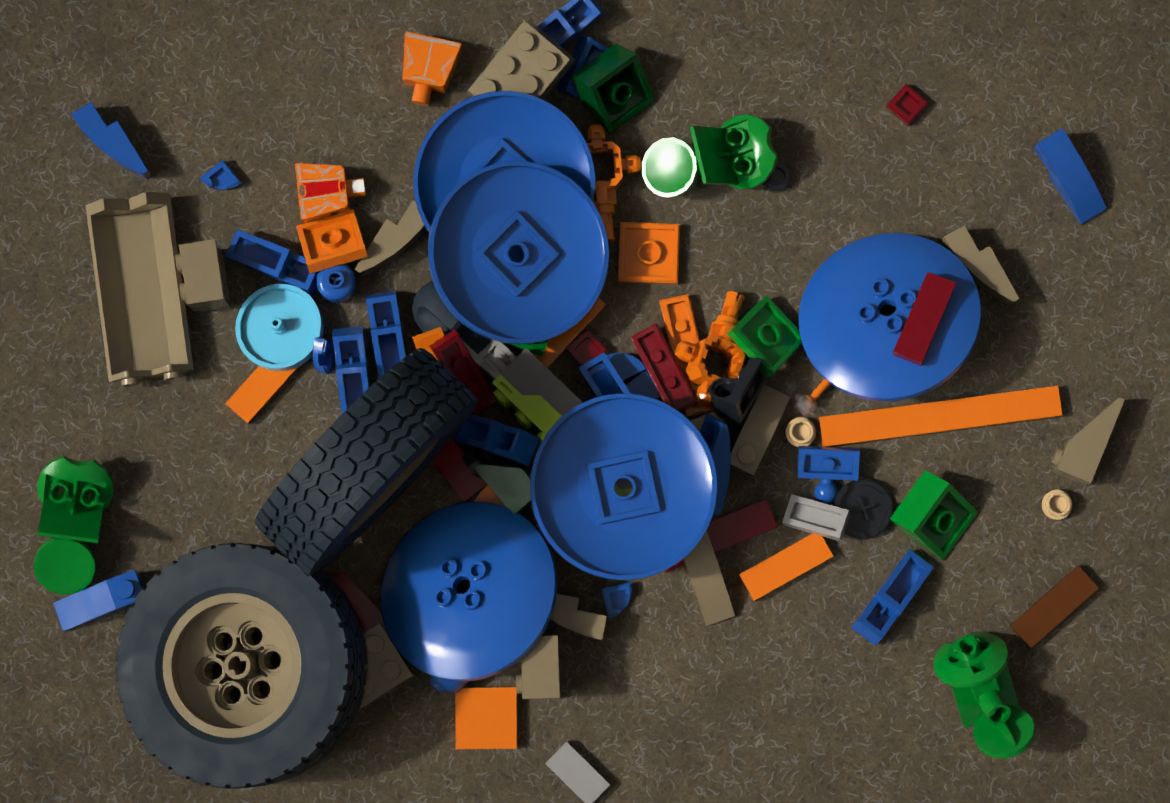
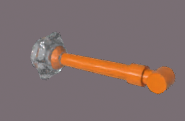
[794,379,830,417]

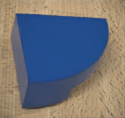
[200,160,242,191]
[313,337,335,374]
[607,353,646,382]
[602,582,632,619]

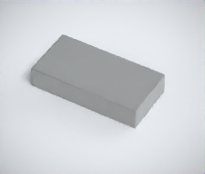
[782,494,851,542]
[545,742,610,803]

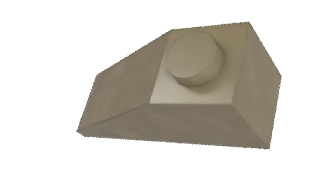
[730,385,790,479]
[1051,397,1125,486]

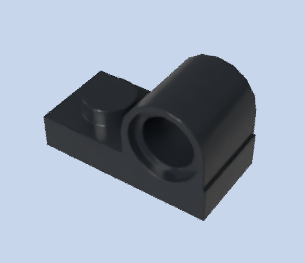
[709,357,766,424]

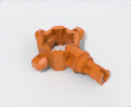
[587,125,641,242]
[675,291,745,405]

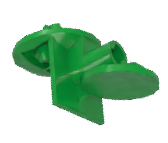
[642,114,779,197]
[34,455,114,595]
[933,632,1036,759]

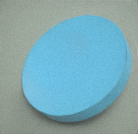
[235,284,324,371]

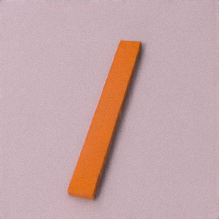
[818,386,1063,447]

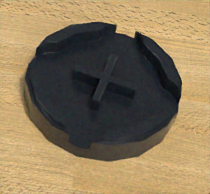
[833,479,894,539]

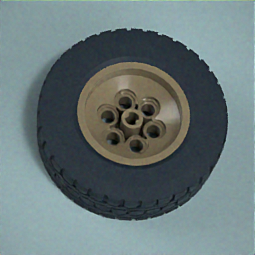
[255,348,478,576]
[115,543,368,789]

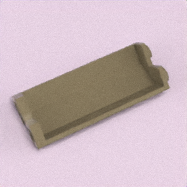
[85,192,194,387]

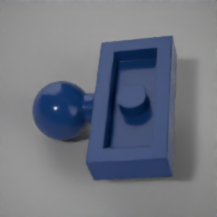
[797,446,860,504]

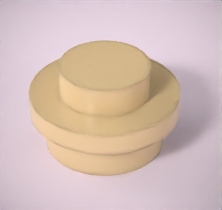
[785,417,816,447]
[1041,490,1072,520]

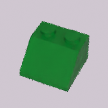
[890,470,978,560]

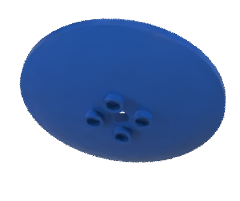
[413,91,595,263]
[428,161,609,344]
[799,233,981,402]
[530,394,717,580]
[381,502,557,681]

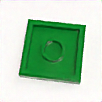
[727,295,802,378]

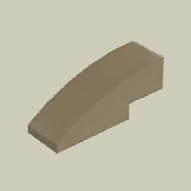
[354,200,426,277]
[940,225,1019,306]
[683,530,735,626]
[550,594,607,641]

